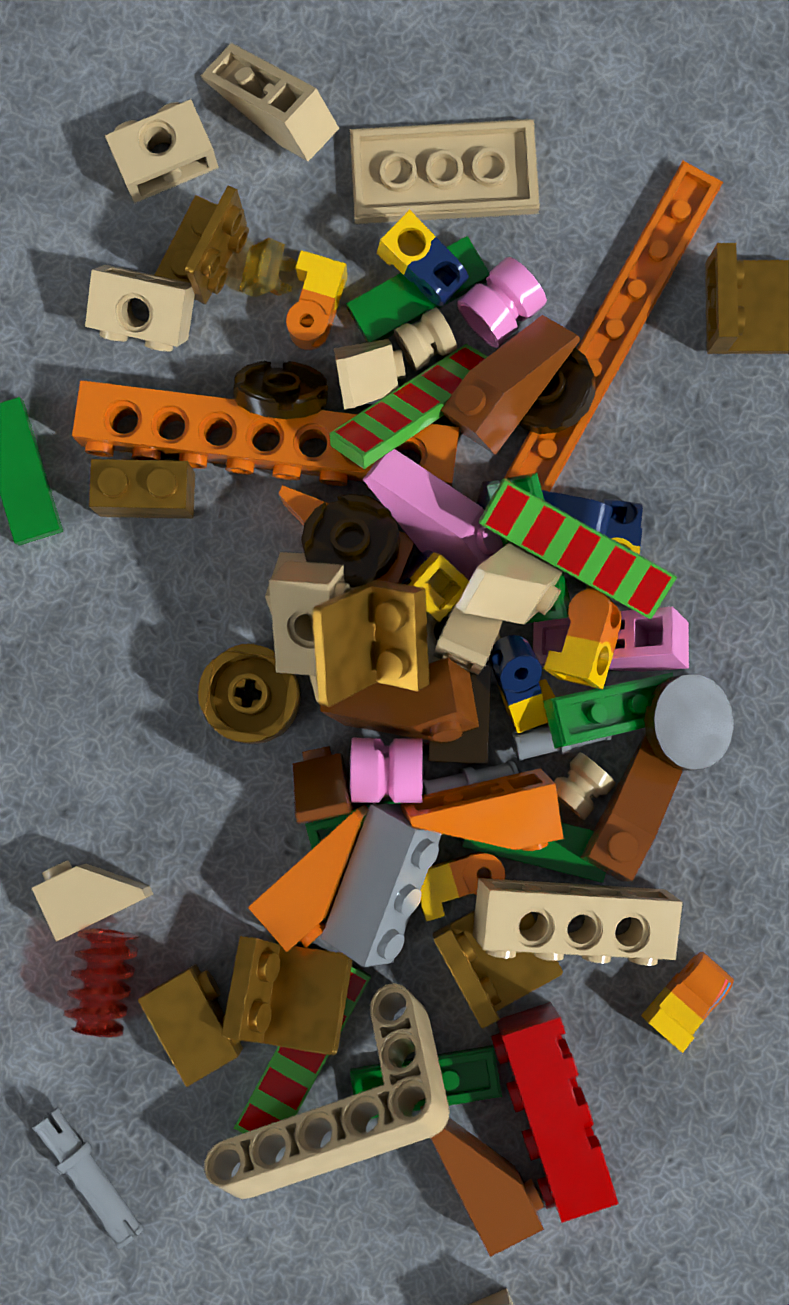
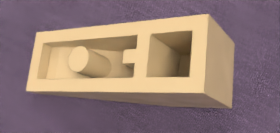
[201,43,339,162]

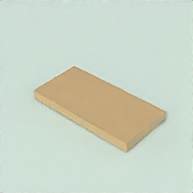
[350,119,540,224]

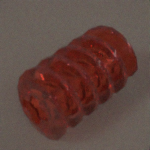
[63,928,140,1037]

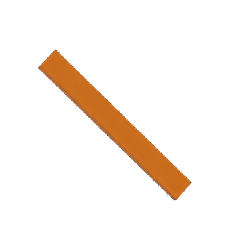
[504,161,723,492]

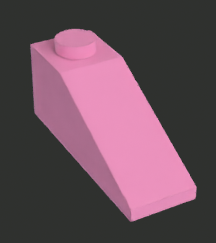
[363,449,503,581]
[533,606,689,672]

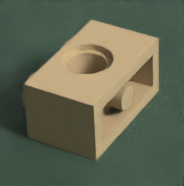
[105,99,219,203]
[85,265,195,351]
[269,561,351,676]

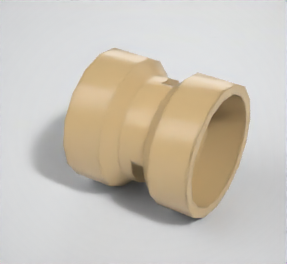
[394,308,457,371]
[554,752,616,820]

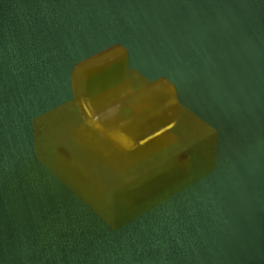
[239,237,297,297]

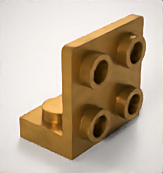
[154,185,249,305]
[705,243,789,354]
[312,580,429,707]
[432,910,563,1029]
[221,936,353,1055]

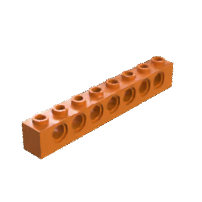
[72,380,460,490]

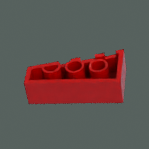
[491,1002,619,1223]

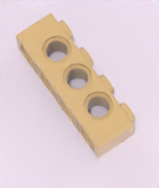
[472,878,683,966]

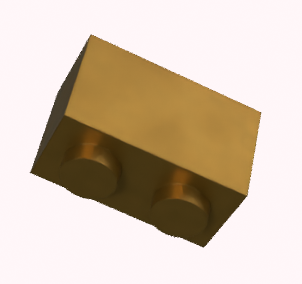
[89,459,195,519]
[138,964,243,1087]

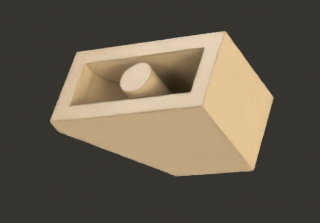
[334,339,406,409]
[456,541,563,624]
[433,601,503,675]
[32,860,153,942]

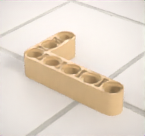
[204,983,449,1199]

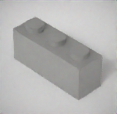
[321,804,442,967]

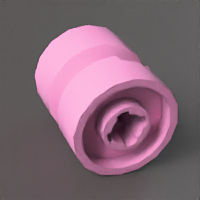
[457,257,547,348]
[351,738,422,803]

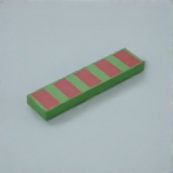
[329,344,488,469]
[478,478,677,620]
[234,965,371,1134]

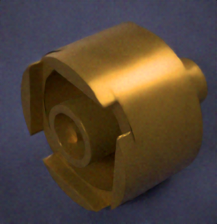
[198,644,301,744]

